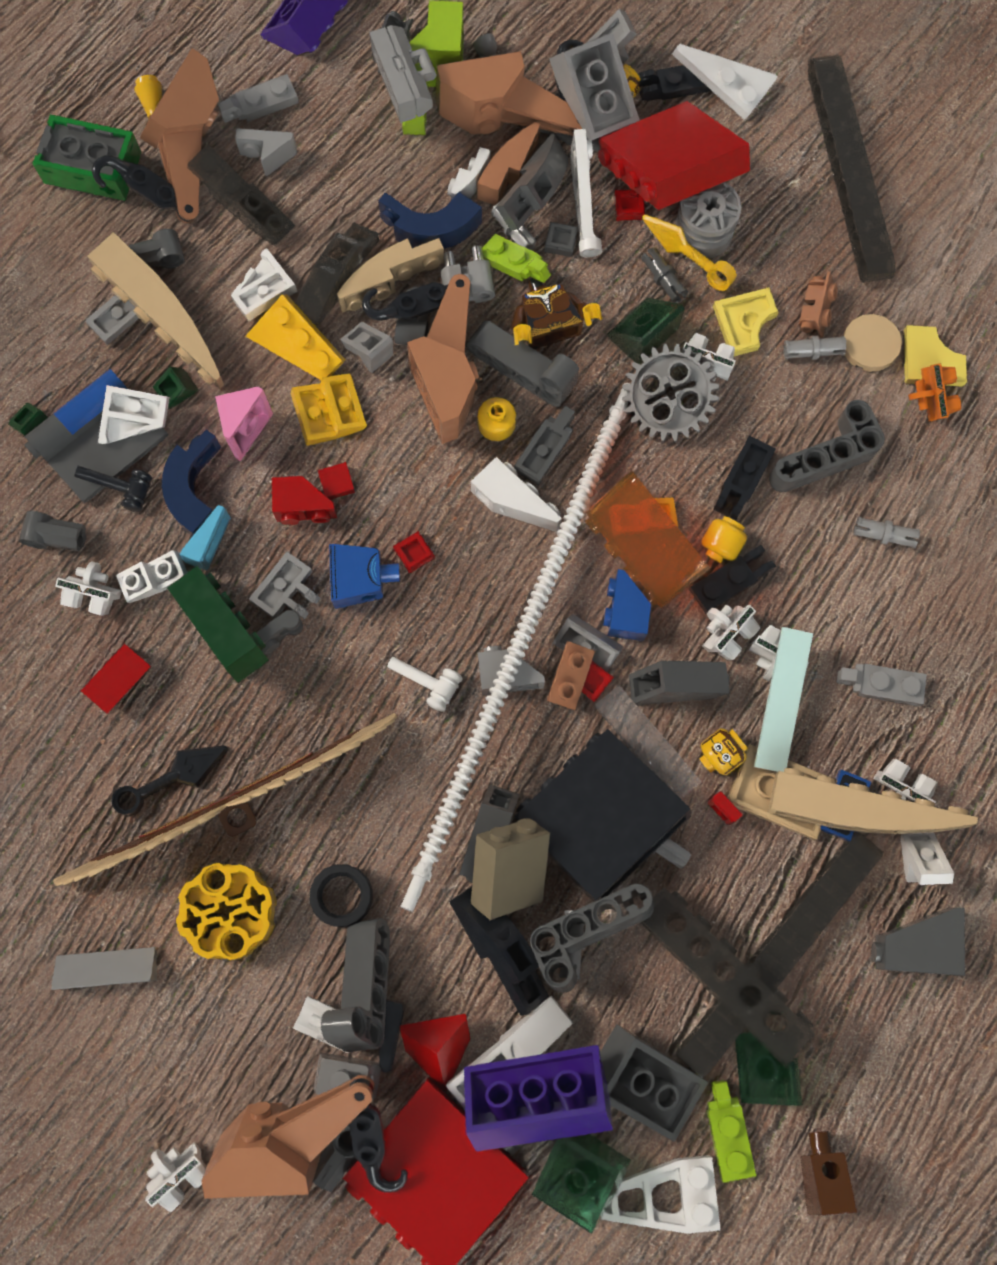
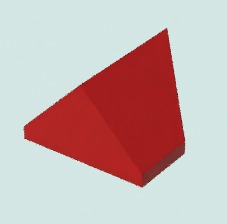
[400,1013,471,1093]

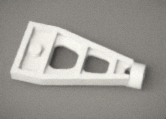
[570,129,603,257]
[579,1155,721,1234]

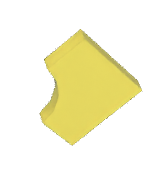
[713,288,778,356]
[904,325,967,387]

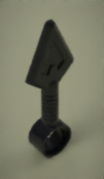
[111,745,228,816]

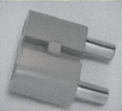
[441,245,495,303]

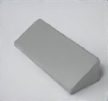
[52,947,157,990]

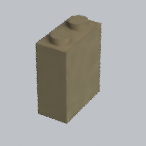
[471,818,550,920]

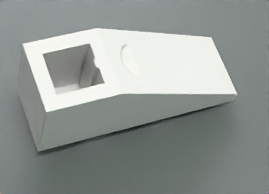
[471,457,562,532]

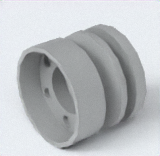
[675,182,742,259]

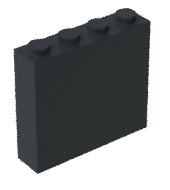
[515,729,691,902]

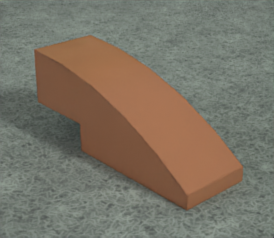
[477,122,540,205]

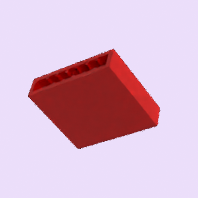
[598,101,750,210]
[343,1077,529,1265]

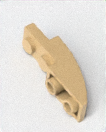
[337,238,444,313]

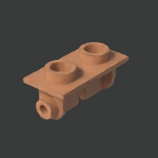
[798,271,838,338]
[547,641,595,710]

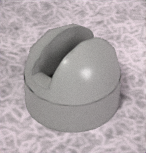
[473,33,497,58]

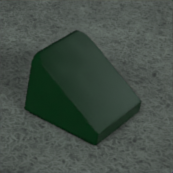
[152,366,198,409]
[8,403,48,438]

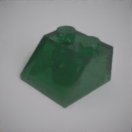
[532,1134,631,1234]

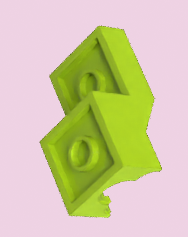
[402,1,464,135]

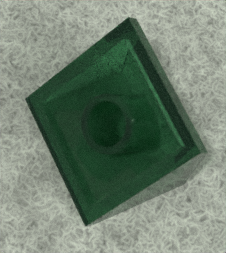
[607,297,685,364]
[734,1030,803,1106]

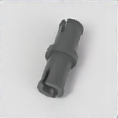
[641,247,688,304]

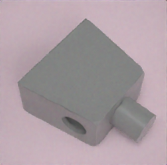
[314,1052,381,1099]

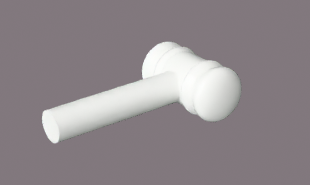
[387,657,463,712]

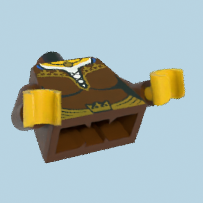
[511,278,603,349]

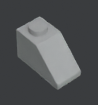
[478,646,545,695]

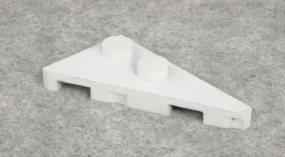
[672,44,778,120]

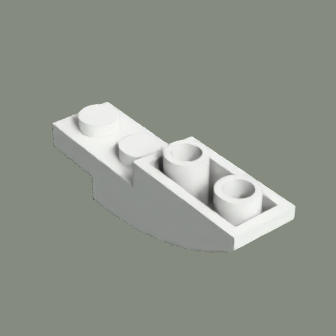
[446,995,573,1109]

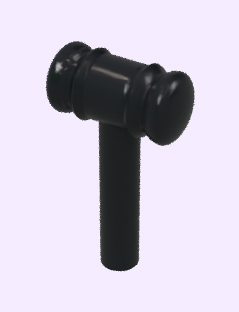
[74,465,152,512]

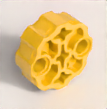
[176,863,277,960]

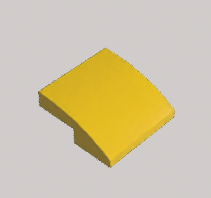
[290,373,367,446]

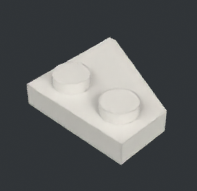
[231,248,297,321]
[98,385,170,444]

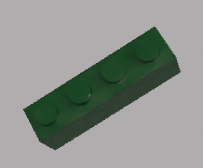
[167,566,269,683]

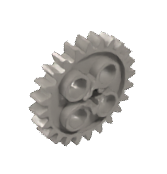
[622,344,719,442]

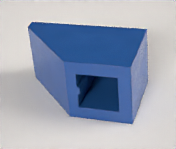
[603,569,651,641]

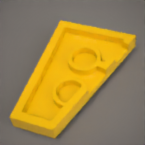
[245,294,346,380]

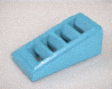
[179,505,231,571]

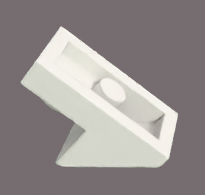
[901,832,954,885]

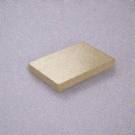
[728,744,837,841]

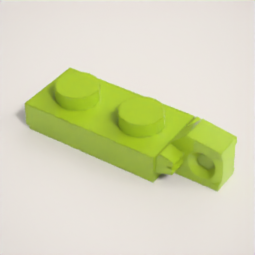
[477,234,551,283]
[706,1080,756,1183]

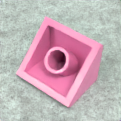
[215,387,273,461]

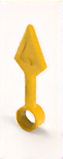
[642,214,737,291]

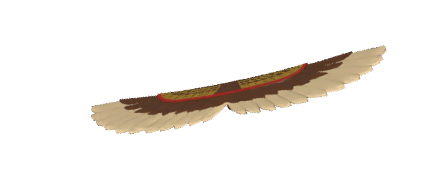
[54,713,397,886]

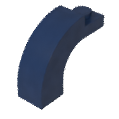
[378,192,482,249]
[162,429,221,537]

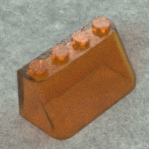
[585,470,711,608]

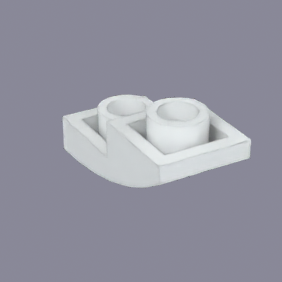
[447,147,491,200]
[116,550,188,603]

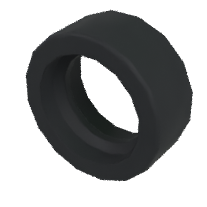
[309,864,373,927]

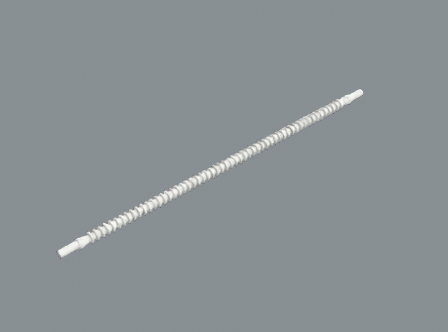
[401,383,630,912]

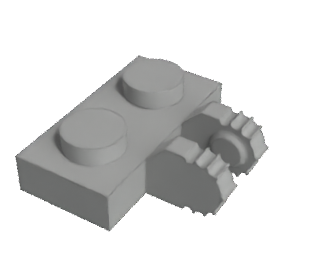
[249,551,321,619]

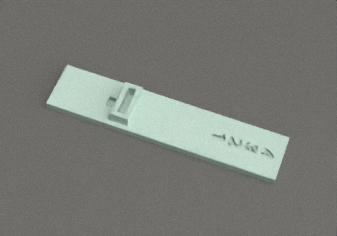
[754,627,813,772]

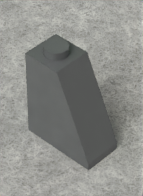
[629,660,730,705]
[459,784,520,883]
[871,907,965,976]

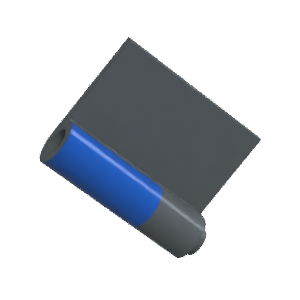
[24,369,169,504]

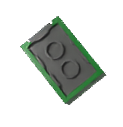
[32,114,142,201]

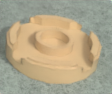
[843,314,902,372]

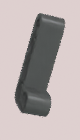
[466,320,579,407]
[769,400,885,492]
[530,884,655,993]
[321,918,390,1052]

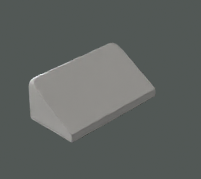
[552,614,623,672]

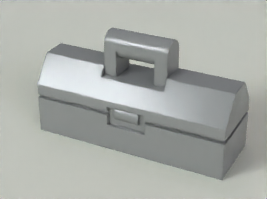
[369,25,437,123]

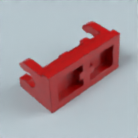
[81,644,151,714]

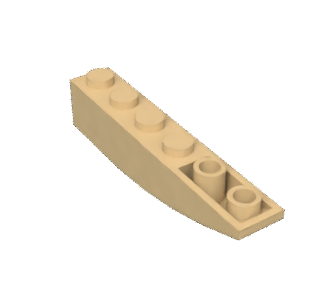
[87,232,224,389]
[768,768,978,834]

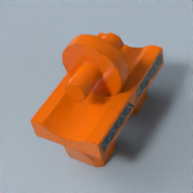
[908,363,961,421]

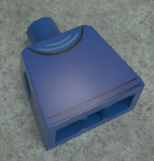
[329,544,400,609]

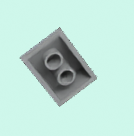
[549,33,639,140]

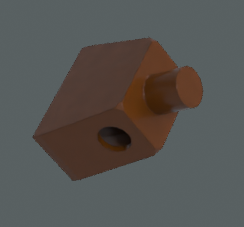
[801,1131,857,1216]

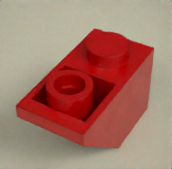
[272,476,337,525]

